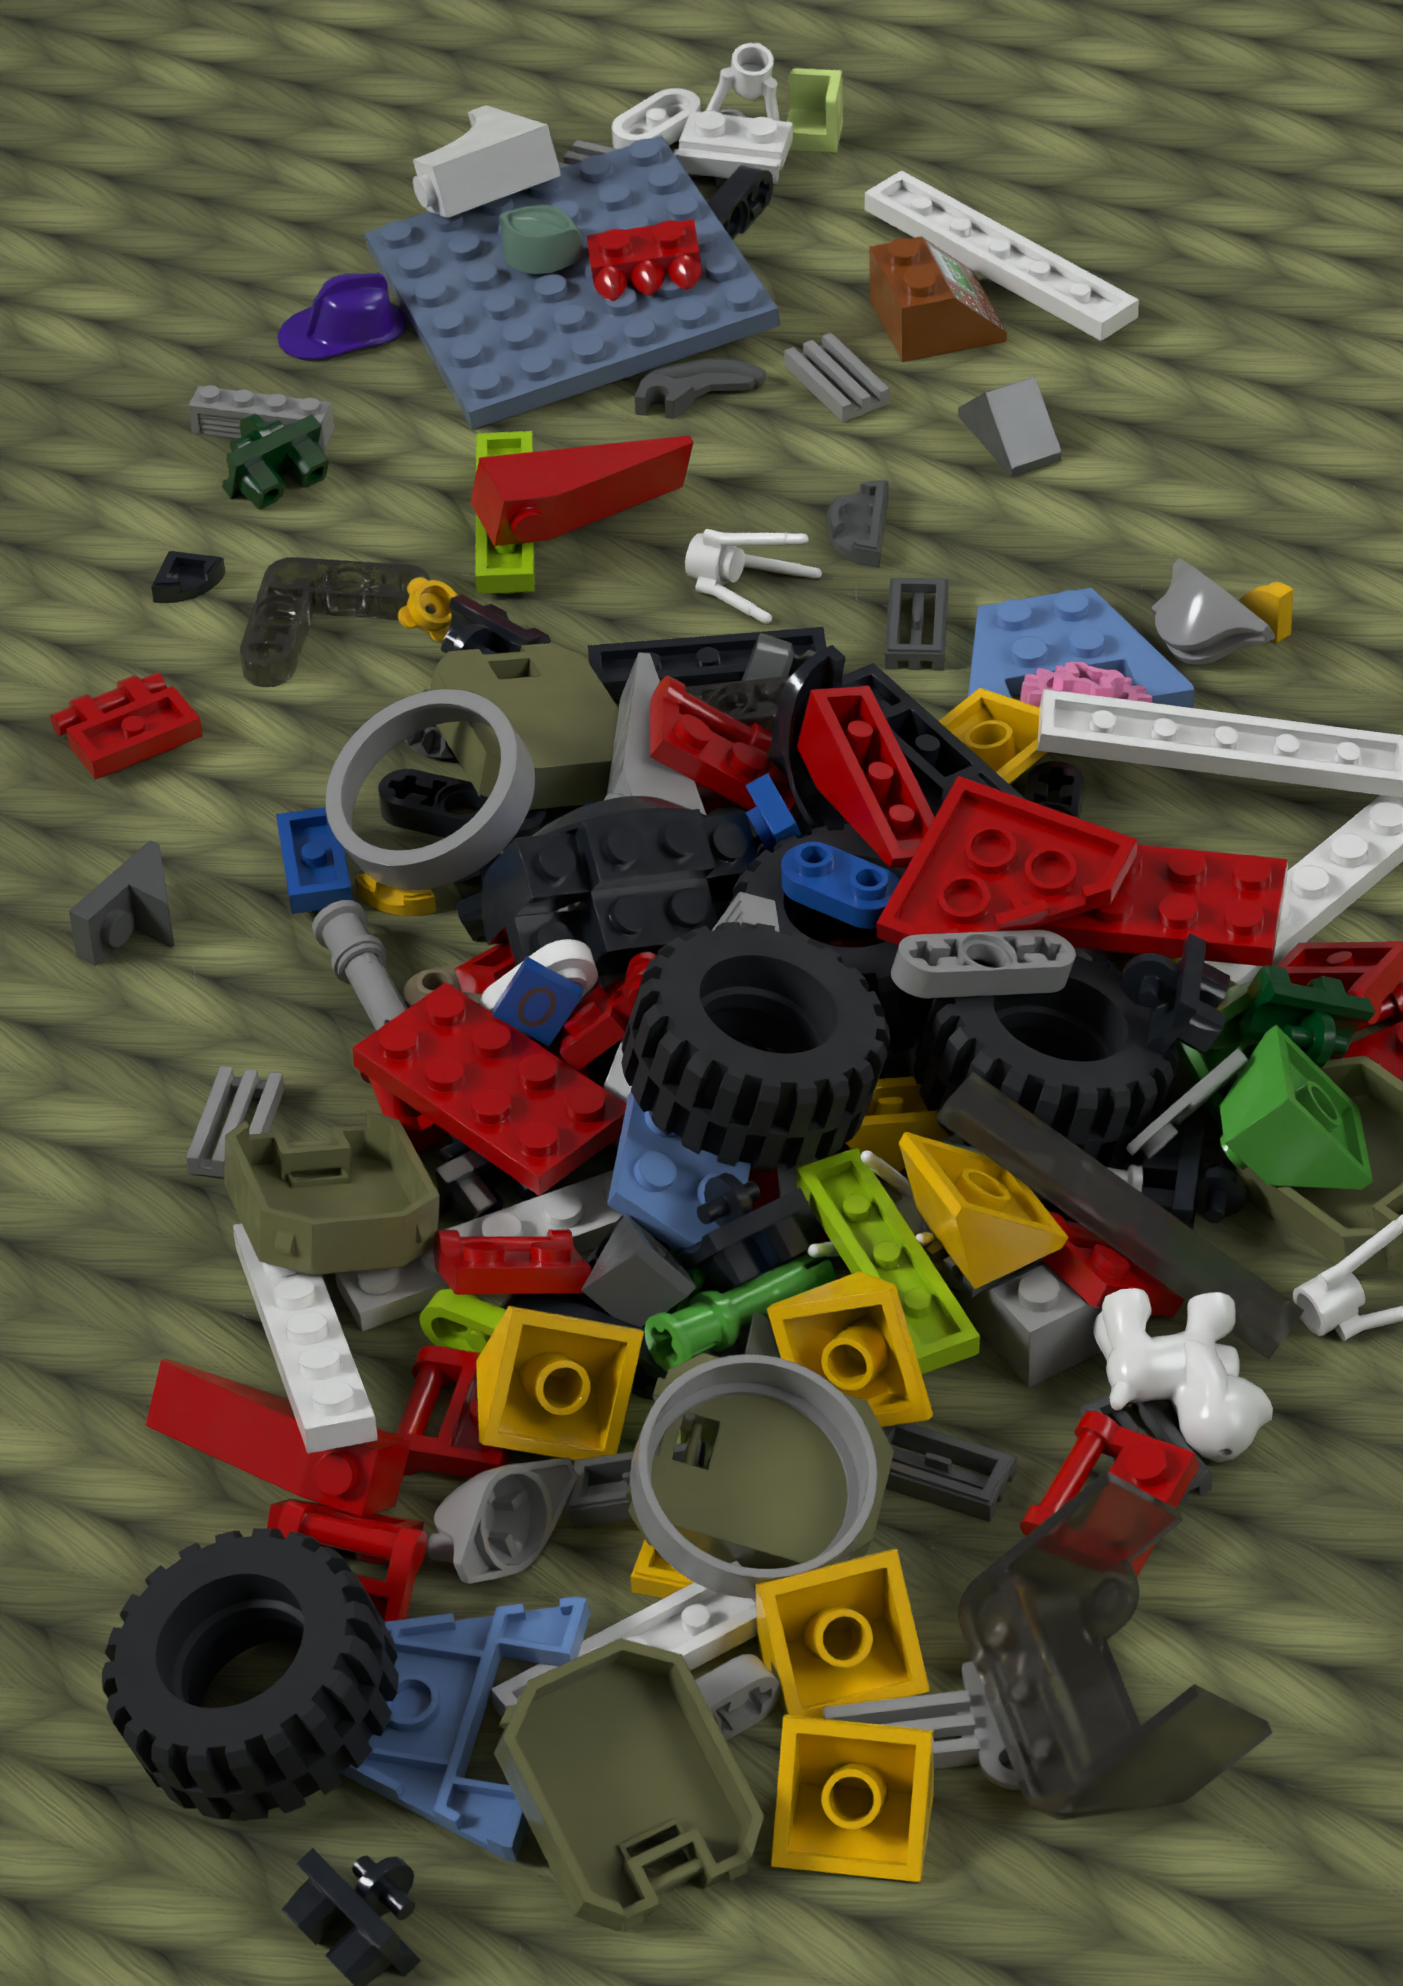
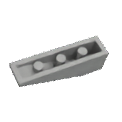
[605,652,706,815]

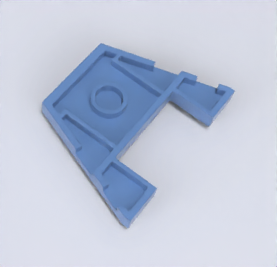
[968,588,1194,708]
[607,1092,799,1278]
[341,1596,591,1862]

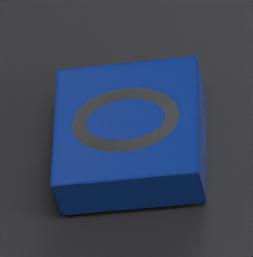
[492,957,583,1047]

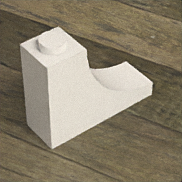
[413,105,561,218]

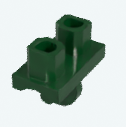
[222,414,329,510]
[1238,965,1375,1068]

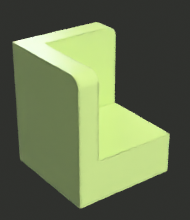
[787,68,843,153]

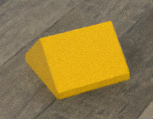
[939,688,1049,785]
[899,1132,1068,1289]
[767,1271,933,1427]
[476,1306,644,1461]
[755,1549,930,1719]
[771,1715,934,1882]

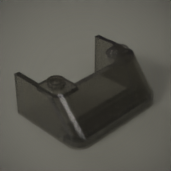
[958,1471,1273,1820]

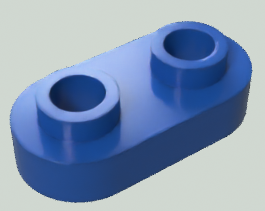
[781,841,900,929]

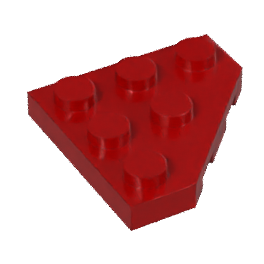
[876,776,1137,946]

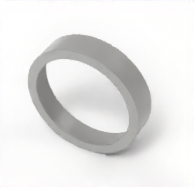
[325,689,535,890]
[630,1354,877,1598]

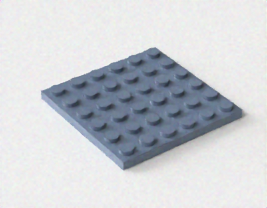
[364,135,780,430]

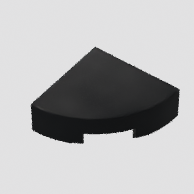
[151,551,226,603]

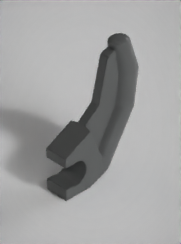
[635,358,766,419]

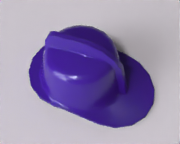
[278,273,407,360]

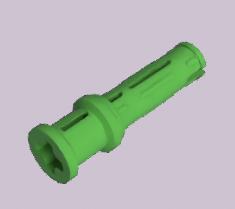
[644,1251,835,1372]

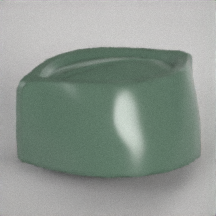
[499,205,584,274]

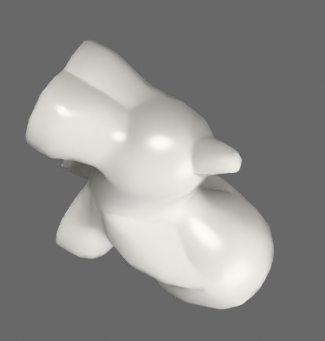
[1093,1288,1273,1463]

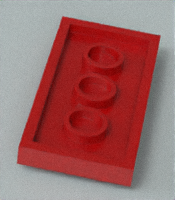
[1031,844,1288,967]
[352,982,627,1196]

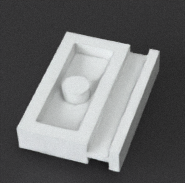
[674,111,793,184]

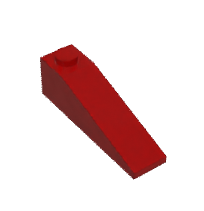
[470,435,694,546]
[797,686,935,868]
[145,1359,412,1517]

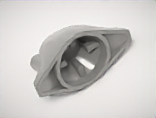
[1150,557,1276,665]
[426,1458,578,1584]

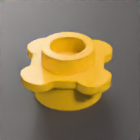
[398,577,458,642]

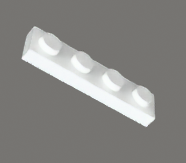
[491,1561,757,1717]

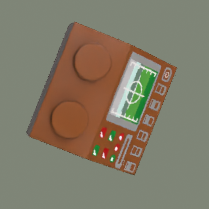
[869,236,1007,362]

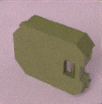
[430,643,619,810]
[1234,1056,1403,1274]
[224,1110,439,1275]
[626,1353,894,1569]
[494,1638,764,1932]

